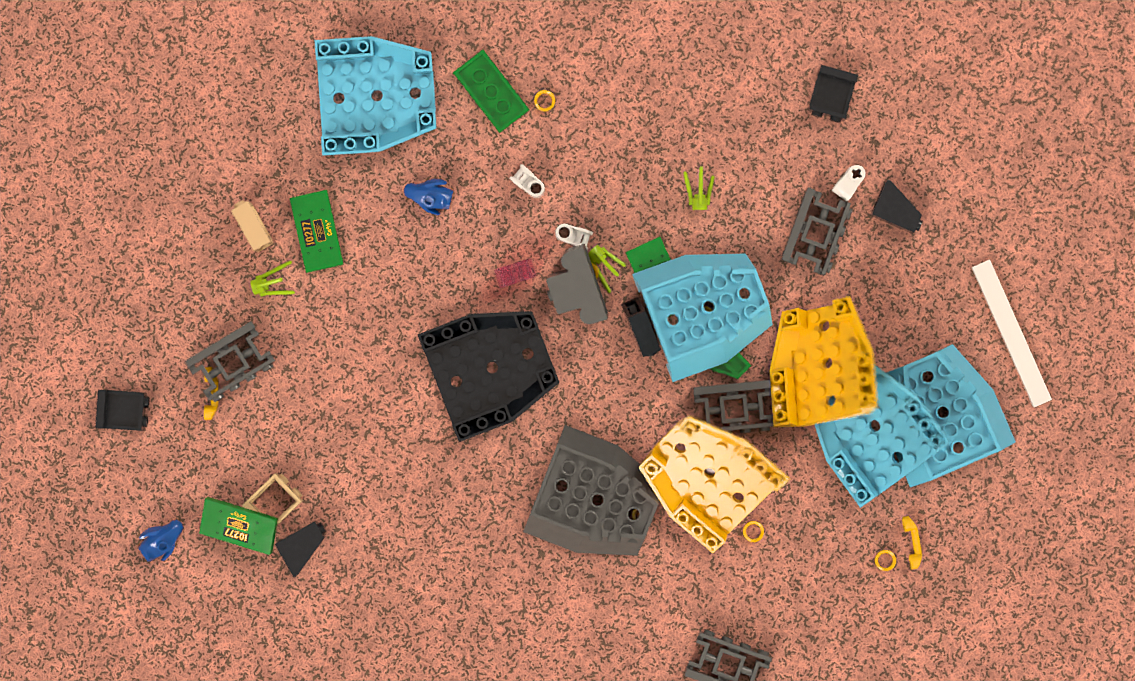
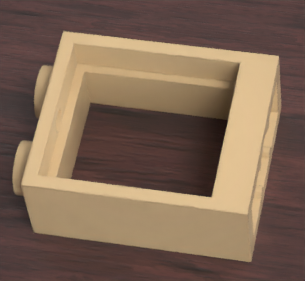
[231,200,274,253]
[242,473,303,526]

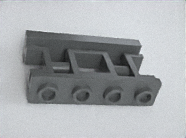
[780,187,853,276]
[184,321,275,402]
[693,380,774,434]
[684,629,772,681]

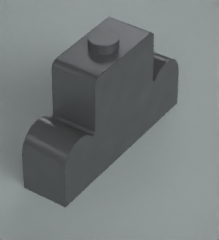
[546,243,609,324]

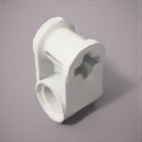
[509,164,545,198]
[831,165,865,202]
[555,224,593,250]

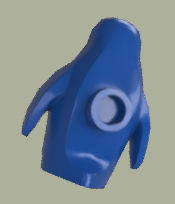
[404,179,454,215]
[138,520,184,562]

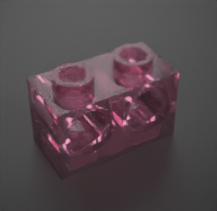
[494,258,537,289]

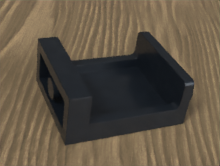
[808,65,858,123]
[95,390,150,431]

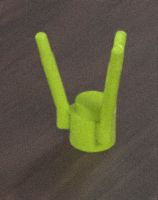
[683,166,715,210]
[588,245,626,293]
[251,261,295,297]

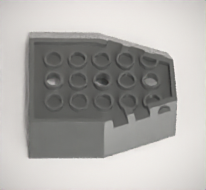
[523,425,660,556]

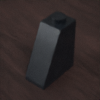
[870,179,923,234]
[621,297,661,357]
[275,521,326,577]

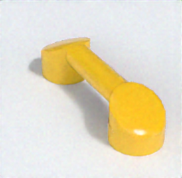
[204,367,219,420]
[902,516,922,570]

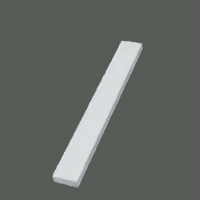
[971,260,1052,407]

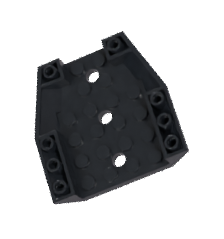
[417,311,560,442]

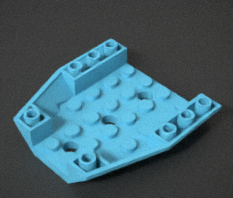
[315,36,436,156]
[632,254,773,382]
[886,344,1016,487]
[814,365,951,508]

